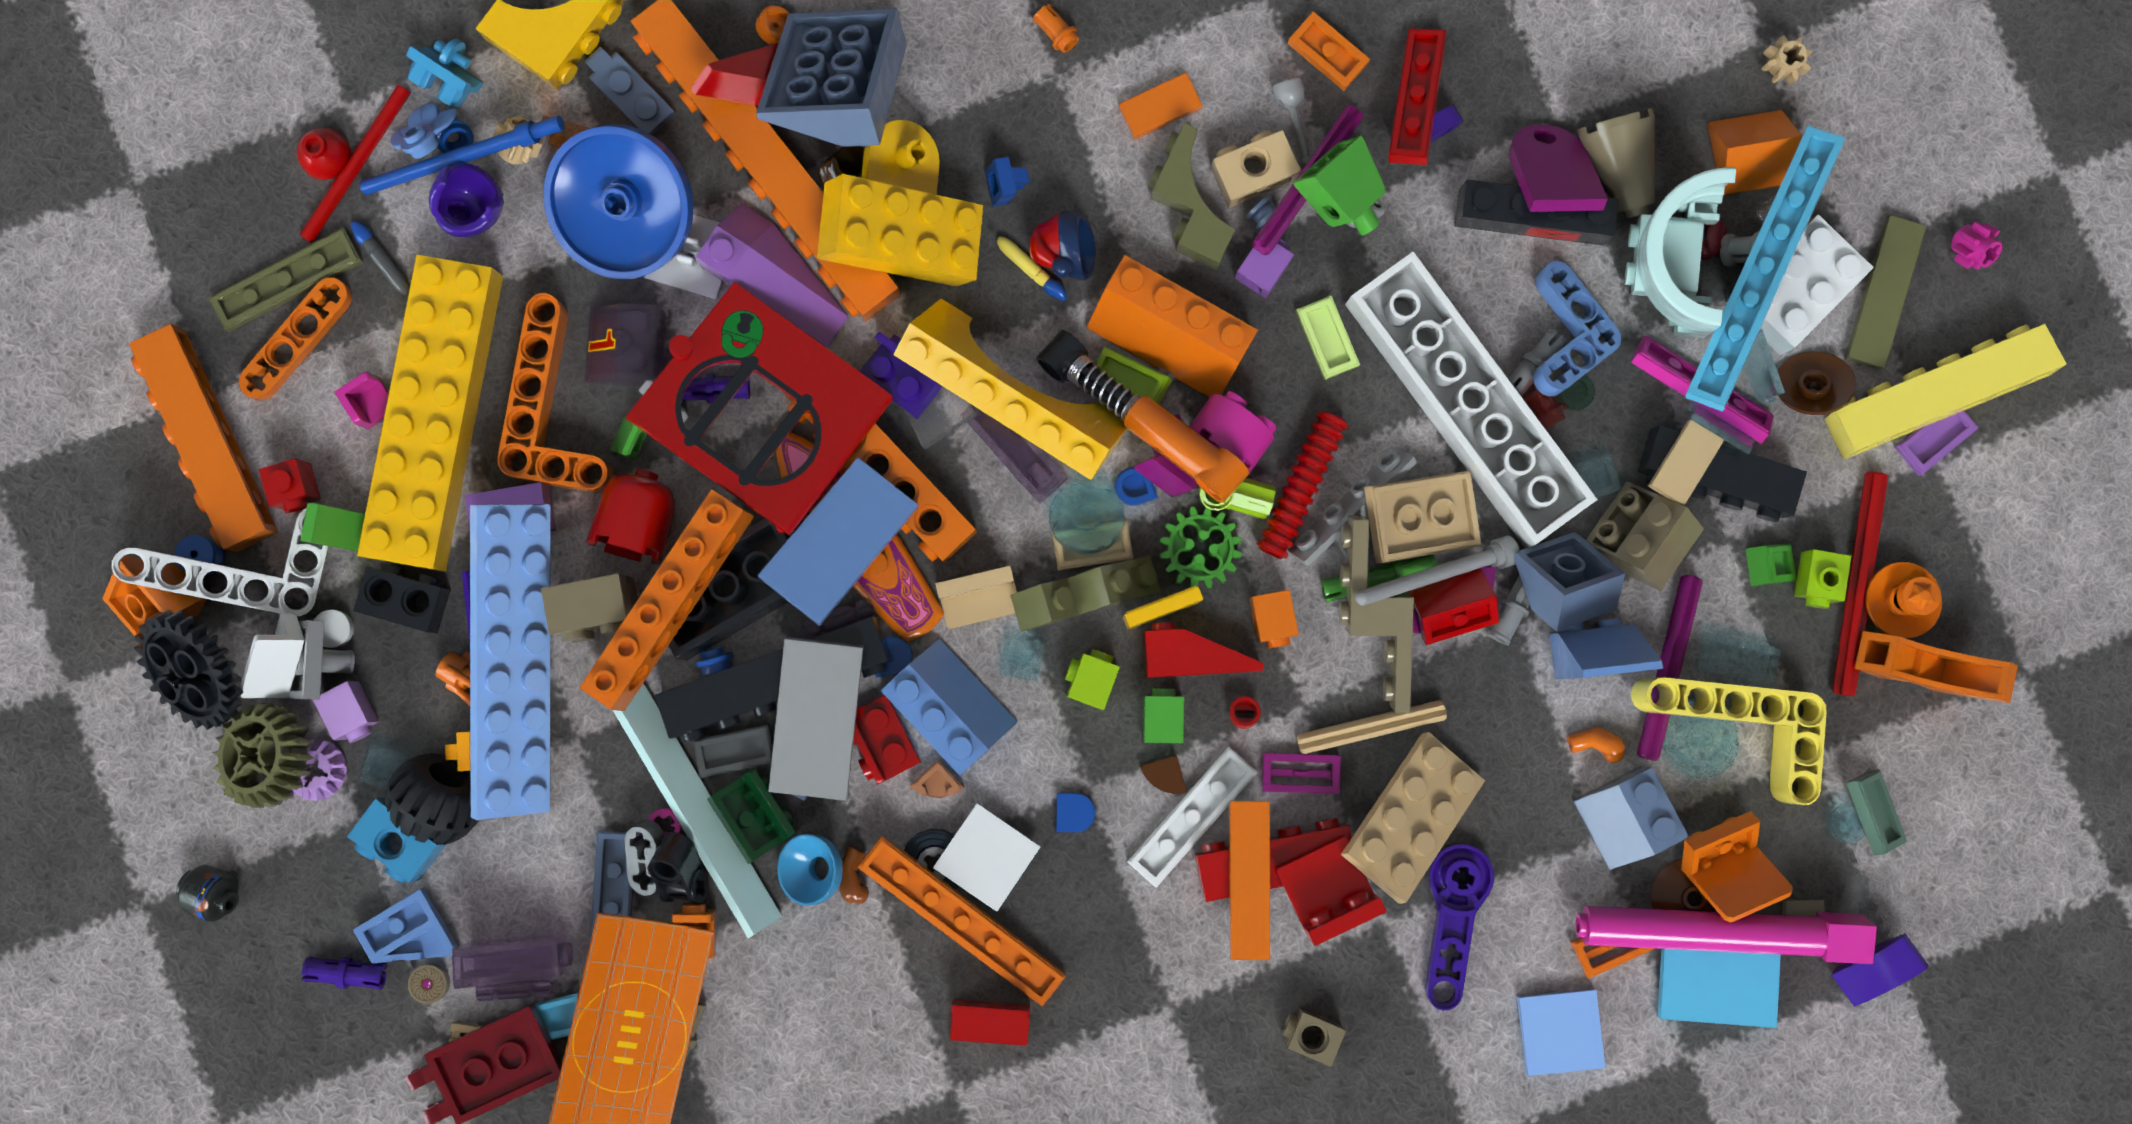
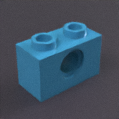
[347,797,446,883]

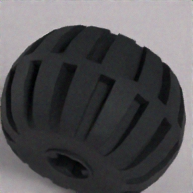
[385,753,479,845]

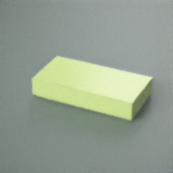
[1295,296,1360,380]

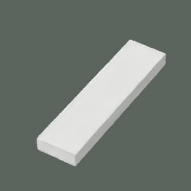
[1127,746,1258,888]

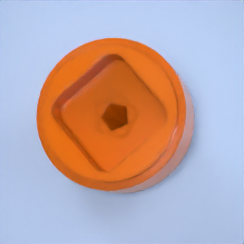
[755,5,790,45]
[1897,577,1940,616]

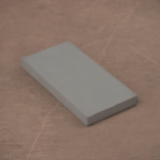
[768,637,864,801]

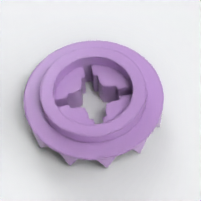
[294,739,347,801]

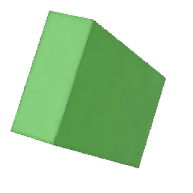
[300,503,365,552]

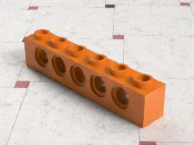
[784,394,977,563]
[579,489,754,711]

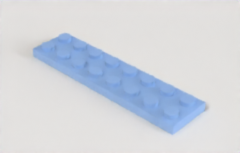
[470,504,550,820]

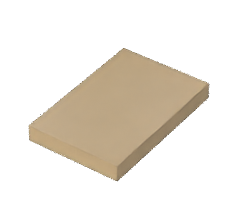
[1364,471,1482,563]

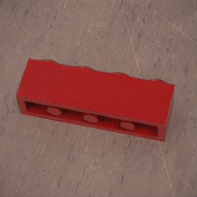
[1194,818,1352,902]

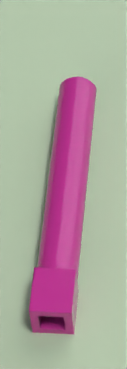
[1575,906,1877,964]

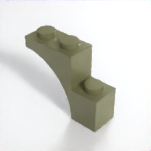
[1148,123,1235,270]
[1010,555,1161,632]

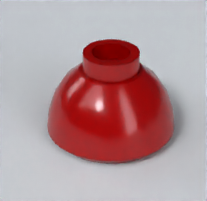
[297,127,351,180]

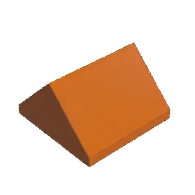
[1707,110,1802,196]

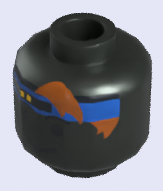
[176,865,239,922]

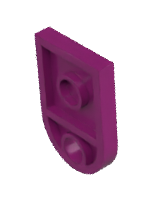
[1508,124,1608,212]

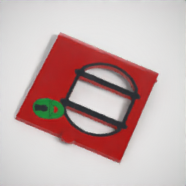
[626,282,893,536]

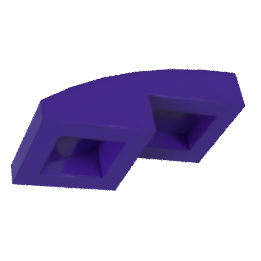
[1831,933,1929,1007]

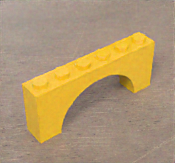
[475,0,624,90]
[893,298,1127,480]

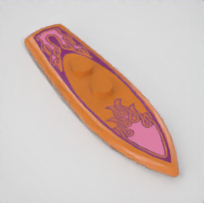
[774,428,944,642]

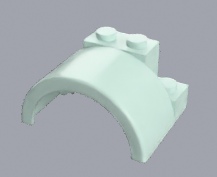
[1625,167,1736,338]

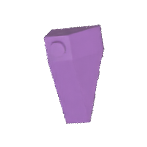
[696,204,848,348]

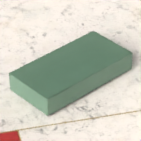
[1846,769,1907,856]

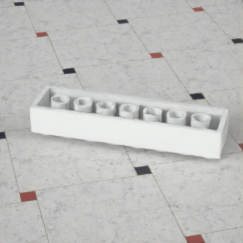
[1345,252,1598,548]

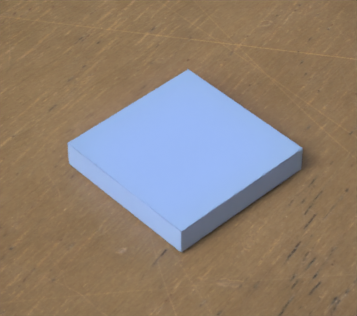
[1517,988,1606,1076]

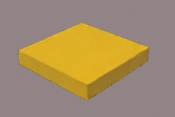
[1123,586,1203,630]

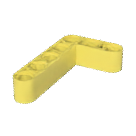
[1631,677,1827,805]

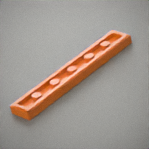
[858,835,1066,1007]

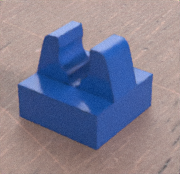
[984,157,1030,207]

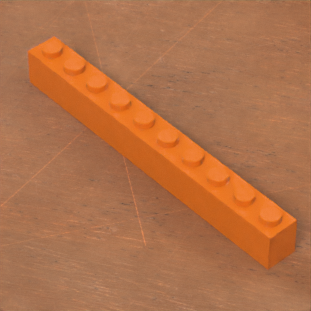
[630,0,901,322]

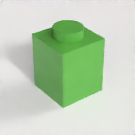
[1143,689,1184,743]

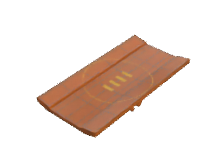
[548,912,714,1124]

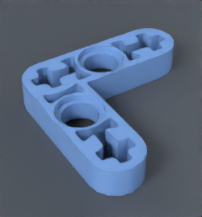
[1533,261,1622,397]

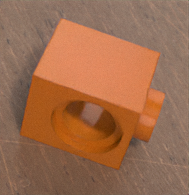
[1249,590,1299,649]

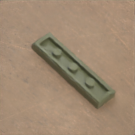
[1844,215,1927,370]
[208,227,363,332]

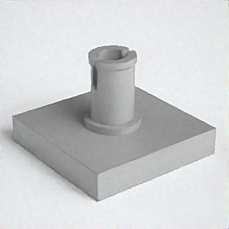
[288,620,355,700]

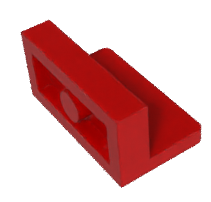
[1408,568,1499,645]
[950,999,1030,1046]

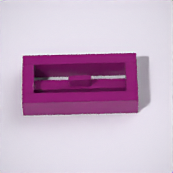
[1262,753,1341,794]

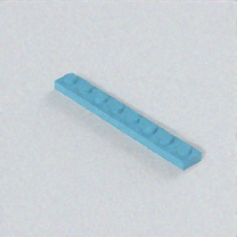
[1685,126,1845,412]

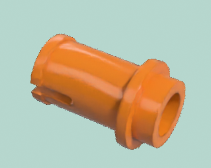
[1033,4,1079,53]

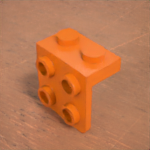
[1681,811,1793,922]

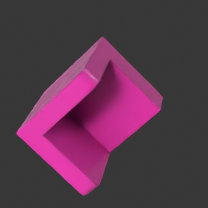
[334,372,389,430]

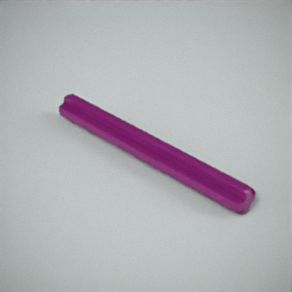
[1252,105,1363,255]
[1637,575,1703,761]

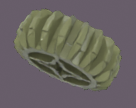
[212,703,314,808]

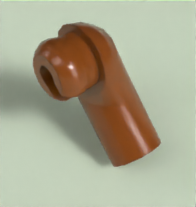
[839,845,869,905]

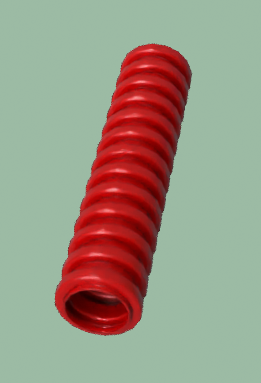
[1256,411,1349,559]

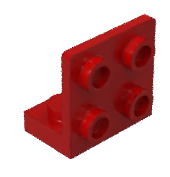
[1276,837,1387,946]

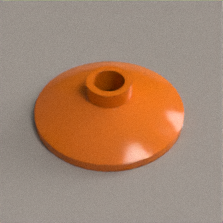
[1866,562,1942,639]

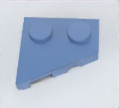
[353,888,461,963]

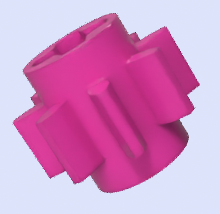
[1951,221,2002,270]

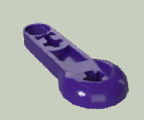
[1425,844,1494,1011]

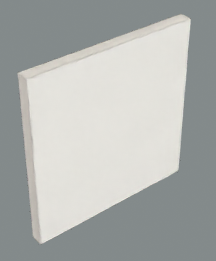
[644,215,722,300]
[933,803,1040,912]

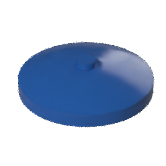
[543,124,694,279]

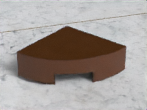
[1139,755,1187,794]

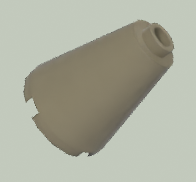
[1577,108,1655,218]

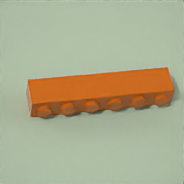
[128,324,279,552]

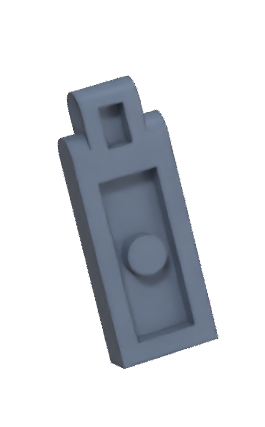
[584,47,676,136]

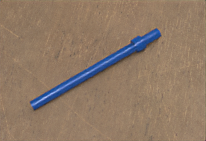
[360,115,565,195]

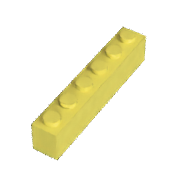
[1825,324,2066,460]

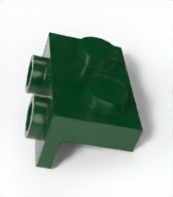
[707,768,795,864]

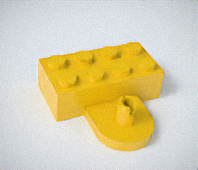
[817,120,983,286]

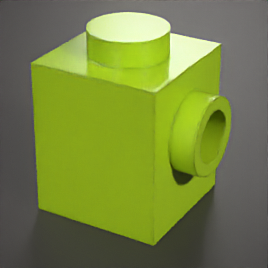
[1794,549,1851,609]
[1065,649,1120,710]

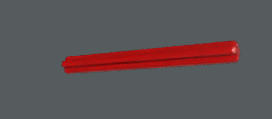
[1832,471,1888,696]

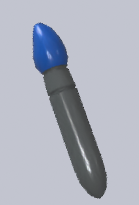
[350,221,410,296]

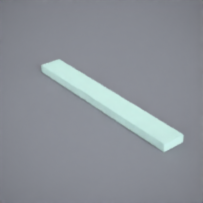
[613,683,782,938]

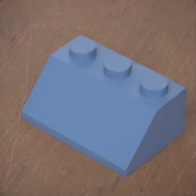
[880,639,1017,776]

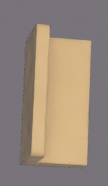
[935,566,1017,629]

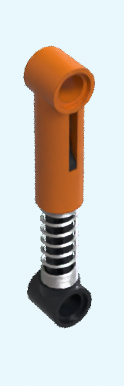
[1036,329,1250,503]

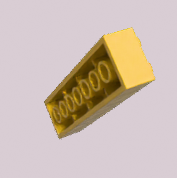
[357,254,503,572]

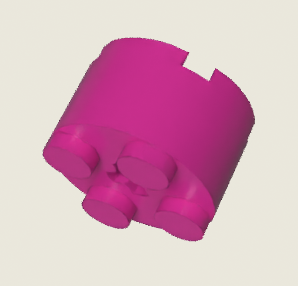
[1189,391,1277,474]

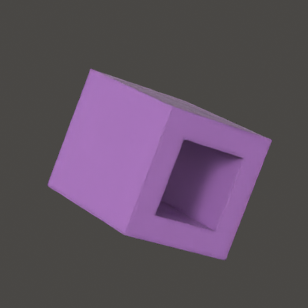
[1234,239,1294,299]

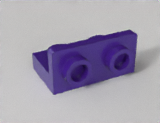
[860,332,943,419]

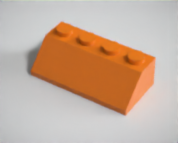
[1086,255,1258,398]

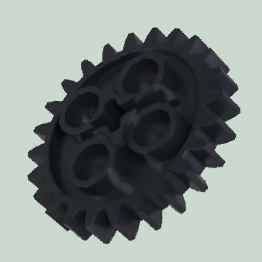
[134,610,243,730]

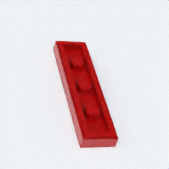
[1388,28,1447,165]

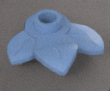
[391,103,457,159]

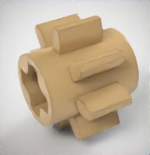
[1761,35,1813,85]
[492,116,543,165]

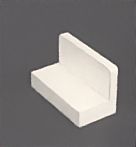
[240,614,305,698]

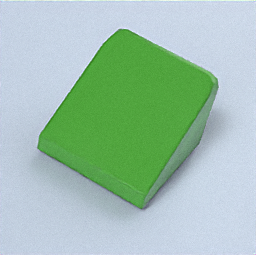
[610,416,647,460]
[1746,543,1796,586]

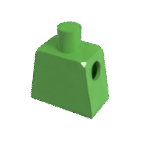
[1293,135,1385,235]

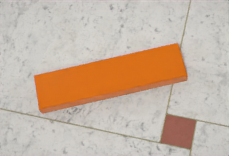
[1229,801,1270,960]

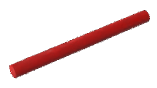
[299,85,411,243]

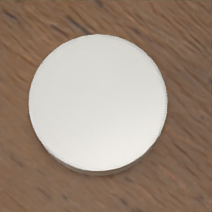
[314,610,354,648]

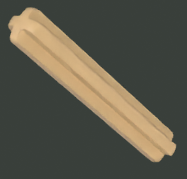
[1297,700,1447,754]

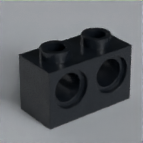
[353,563,451,634]

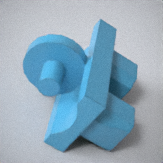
[406,38,484,107]

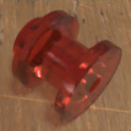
[1523,381,1569,429]

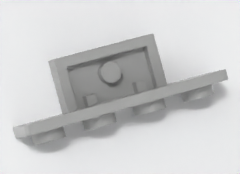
[1288,447,1417,566]

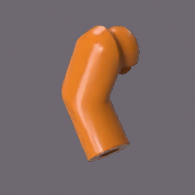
[1566,727,1625,763]

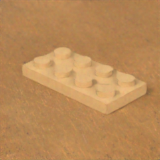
[1341,732,1485,904]

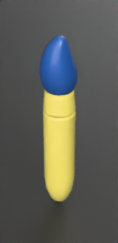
[996,236,1067,301]

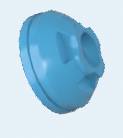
[777,834,843,906]

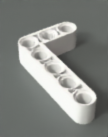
[112,508,328,616]

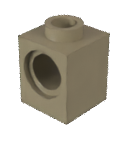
[1282,1007,1346,1067]

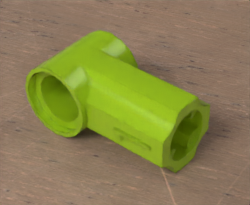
[1199,478,1276,519]

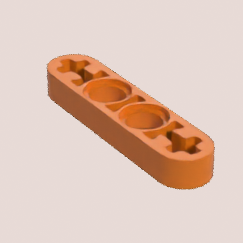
[238,277,352,401]

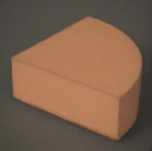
[910,759,964,798]

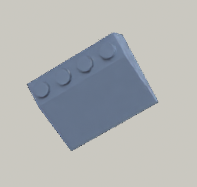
[756,8,907,147]

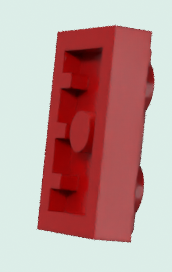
[853,695,921,785]

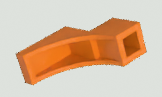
[1855,631,2018,703]

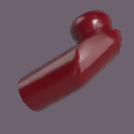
[1701,211,1727,260]

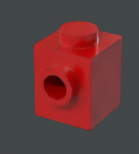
[258,458,321,513]

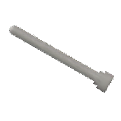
[1355,535,1520,605]

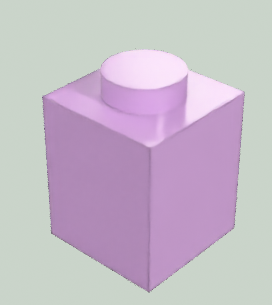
[312,681,379,743]

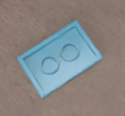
[1657,949,1781,1028]

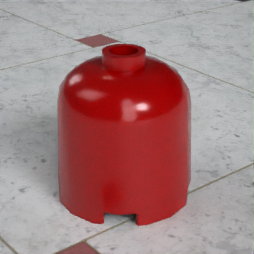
[586,469,676,565]

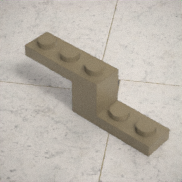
[1339,515,1414,713]

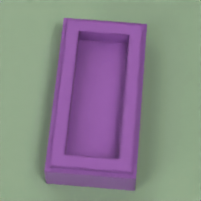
[1894,411,1979,476]

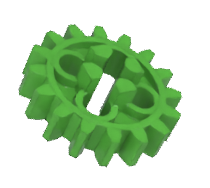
[1159,507,1242,589]

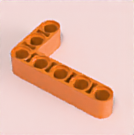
[498,293,615,493]

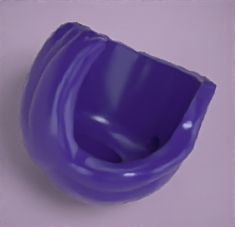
[428,162,504,237]

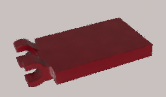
[404,1002,562,1124]

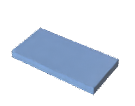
[758,458,918,626]

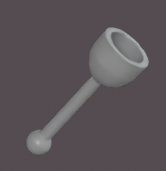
[1272,78,1311,169]

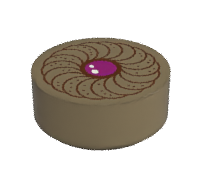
[408,963,450,1004]

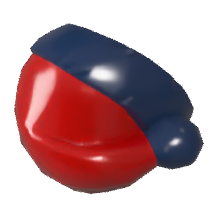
[1028,211,1096,280]

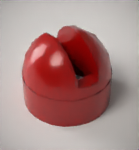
[1229,696,1261,729]

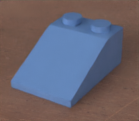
[1550,618,1663,679]

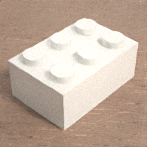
[1726,214,1874,355]

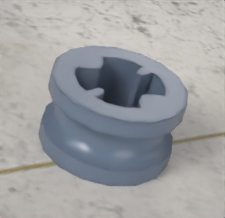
[1246,194,1278,231]

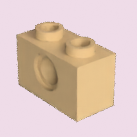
[1211,130,1301,209]

